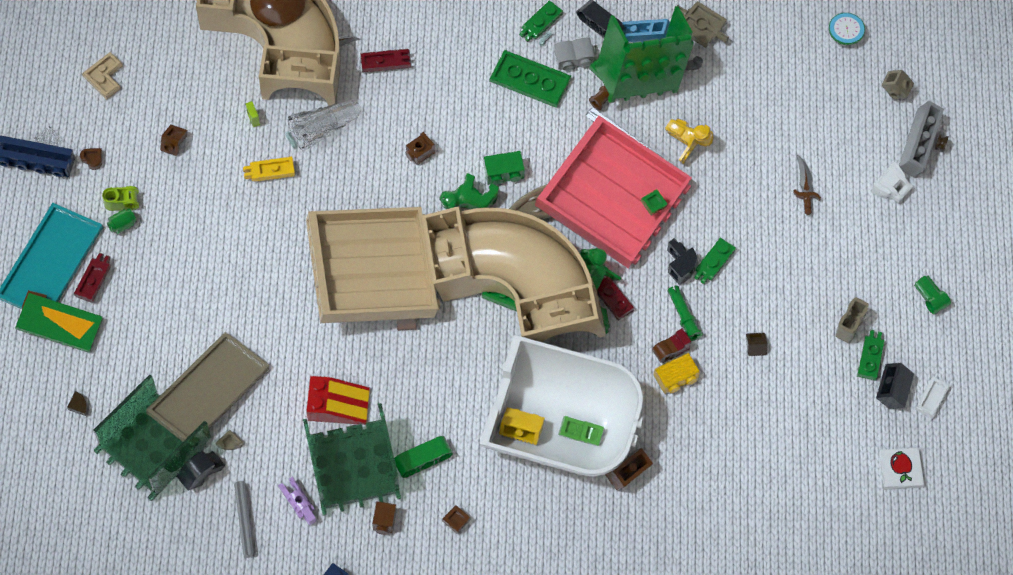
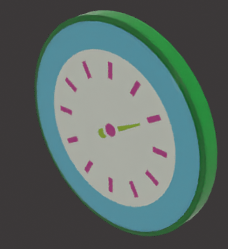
[829,13,865,45]

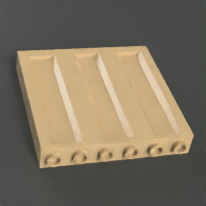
[306,207,440,324]

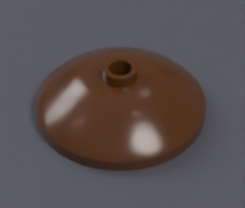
[250,0,305,27]

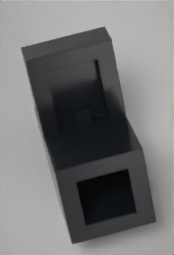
[667,238,697,286]
[176,451,225,491]

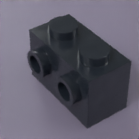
[876,363,914,409]

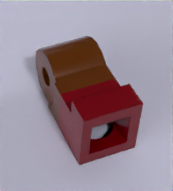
[652,328,691,363]

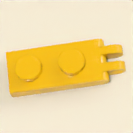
[243,156,295,182]

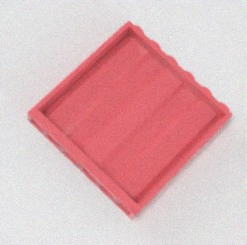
[535,115,692,269]

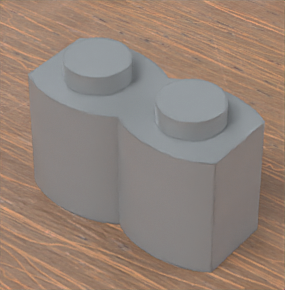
[554,38,595,71]

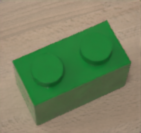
[483,151,525,185]

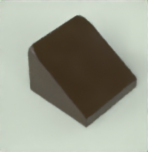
[746,333,768,356]

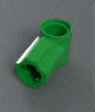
[914,275,951,315]

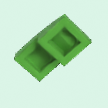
[558,416,604,446]

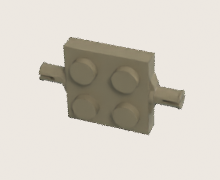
[677,1,729,48]

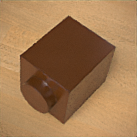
[372,501,397,535]

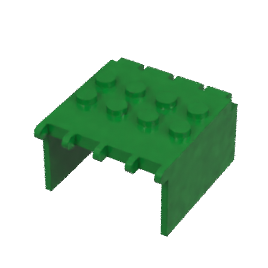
[596,6,694,103]

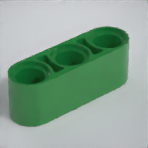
[393,436,453,478]

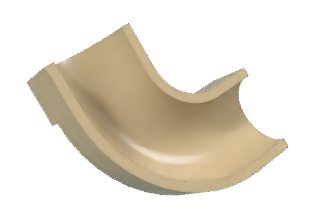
[196,0,341,106]
[422,206,606,342]

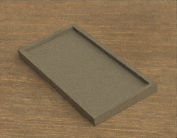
[146,332,269,448]

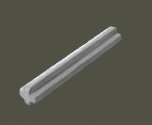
[234,481,254,558]

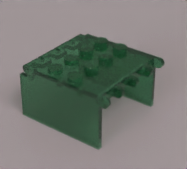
[93,374,211,501]
[303,403,401,516]

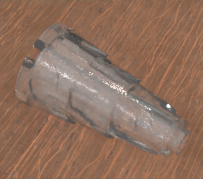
[288,100,361,151]

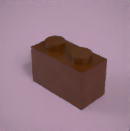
[605,448,653,490]

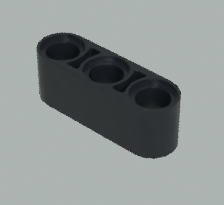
[576,0,626,38]

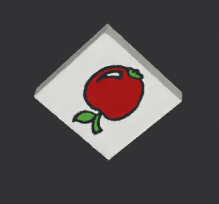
[879,448,924,489]

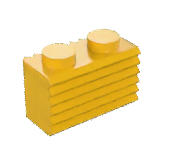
[653,353,700,394]
[499,407,545,445]

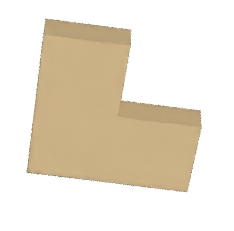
[82,52,123,100]

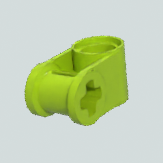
[102,186,139,211]

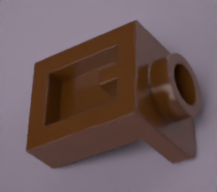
[160,124,188,156]

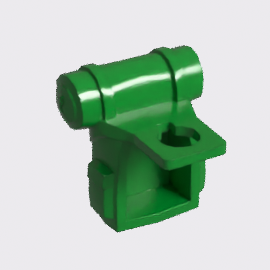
[578,248,621,290]

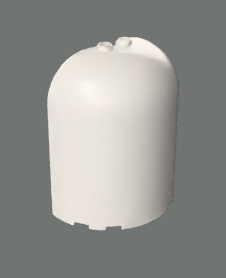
[480,335,644,476]

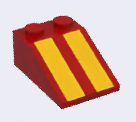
[306,376,370,425]

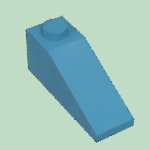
[622,19,670,43]

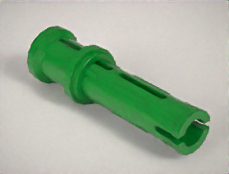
[667,285,703,341]

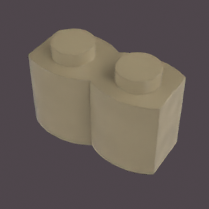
[836,297,869,343]

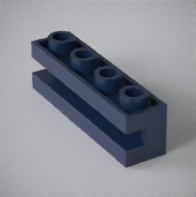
[0,135,75,177]

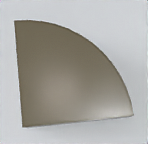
[216,430,244,450]

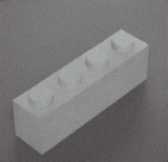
[899,101,944,177]

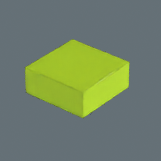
[245,101,260,127]

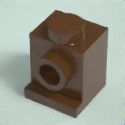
[405,132,435,165]

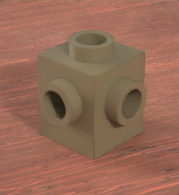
[881,70,914,99]

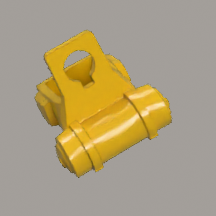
[665,118,714,164]

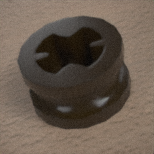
[935,134,949,152]

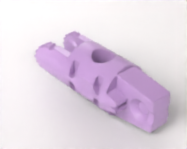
[278,476,316,525]

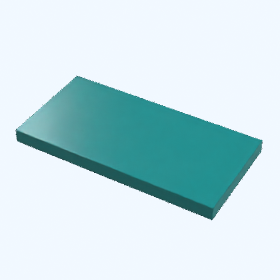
[0,203,103,309]

